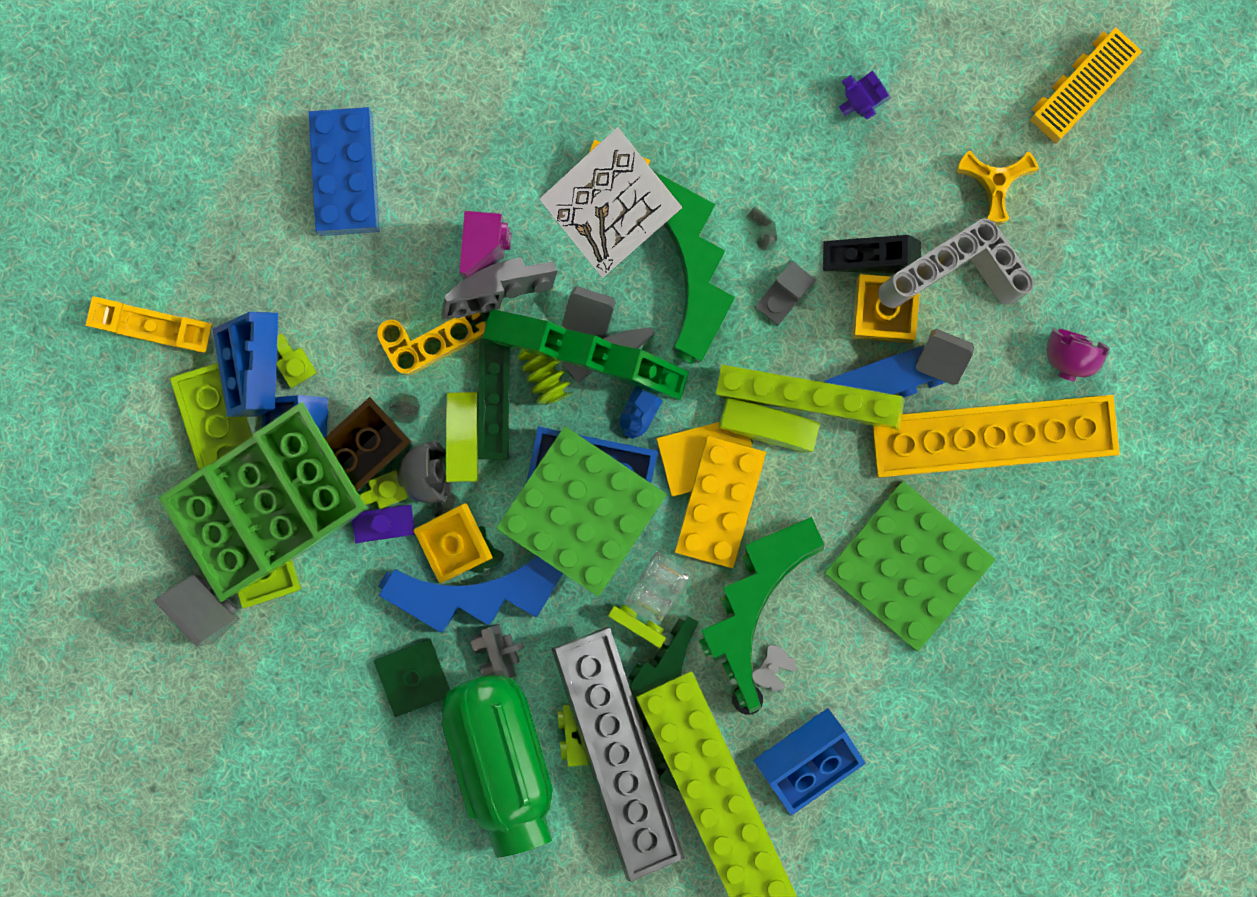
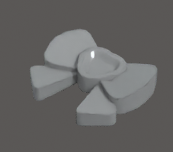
[752,644,796,692]

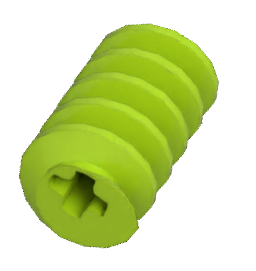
[517,351,574,405]

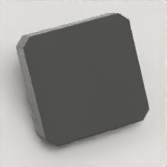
[562,286,616,339]
[916,329,974,385]

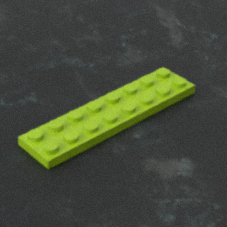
[170,363,302,609]
[636,671,797,897]

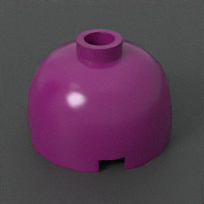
[1046,328,1110,382]

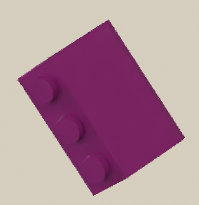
[459,211,512,280]

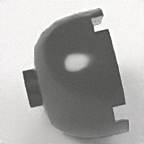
[397,441,452,503]

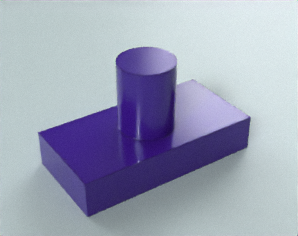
[352,505,416,544]

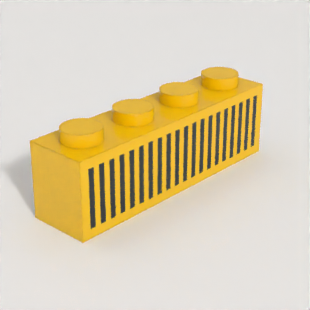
[1030,27,1142,144]

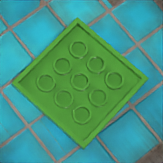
[496,426,667,597]
[825,481,996,652]

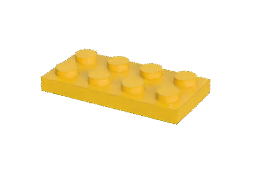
[674,435,767,568]

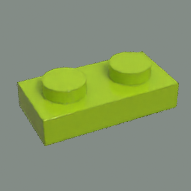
[608,604,666,648]

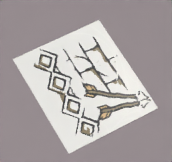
[540,127,682,278]

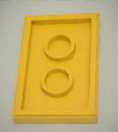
[657,422,753,497]

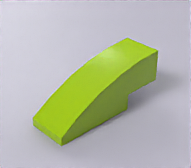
[446,392,479,483]
[718,398,820,453]

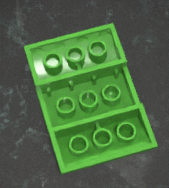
[158,402,367,602]

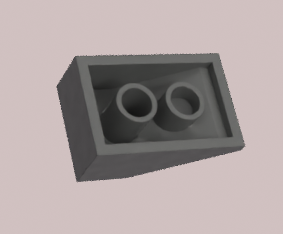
[154,575,240,646]

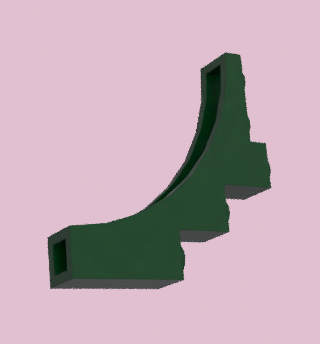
[627,615,699,793]

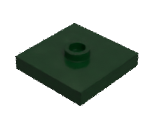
[374,638,451,717]

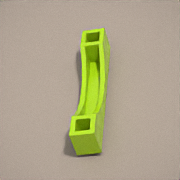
[716,364,905,430]

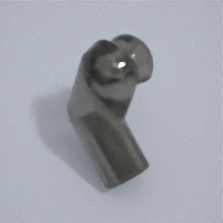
[746,206,778,251]

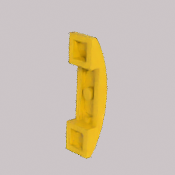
[85,296,213,353]

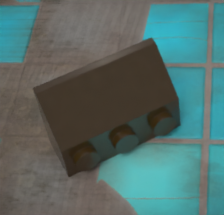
[325,397,412,491]

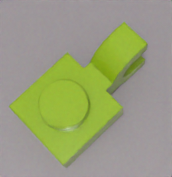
[276,333,317,389]
[359,470,408,509]

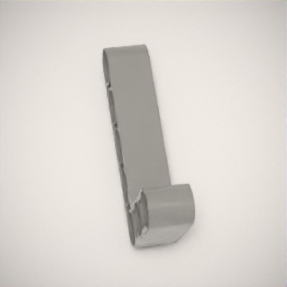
[878,219,1034,308]

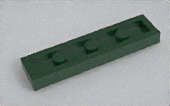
[478,338,510,460]

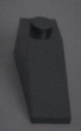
[823,235,921,273]

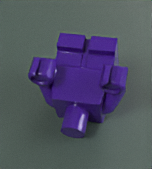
[839,71,892,120]

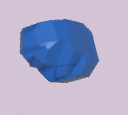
[620,386,663,439]

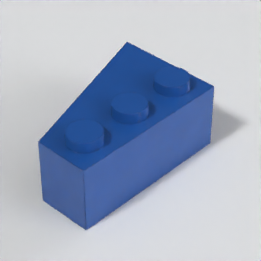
[212,312,278,417]

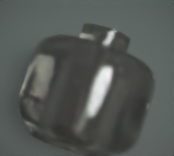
[388,393,420,424]
[429,492,461,518]

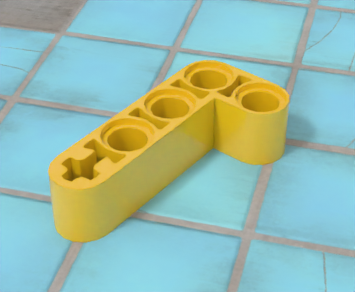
[377,312,490,376]

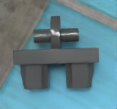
[470,624,524,678]

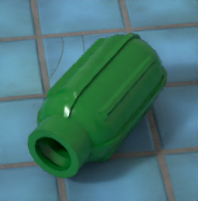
[441,674,553,858]

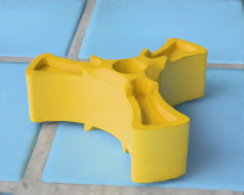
[956,151,1039,225]

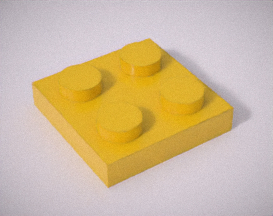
[414,503,493,584]

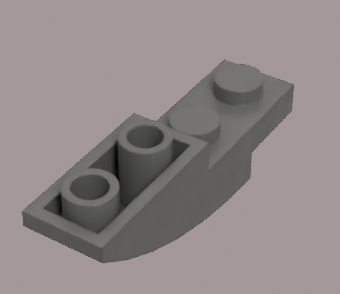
[441,257,557,320]

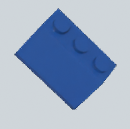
[753,708,866,816]

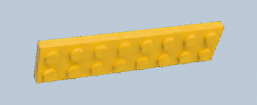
[872,395,1120,478]

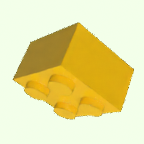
[852,274,920,344]

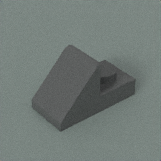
[755,261,816,326]

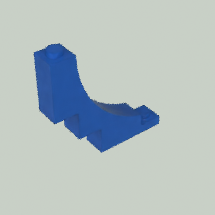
[378,556,563,633]

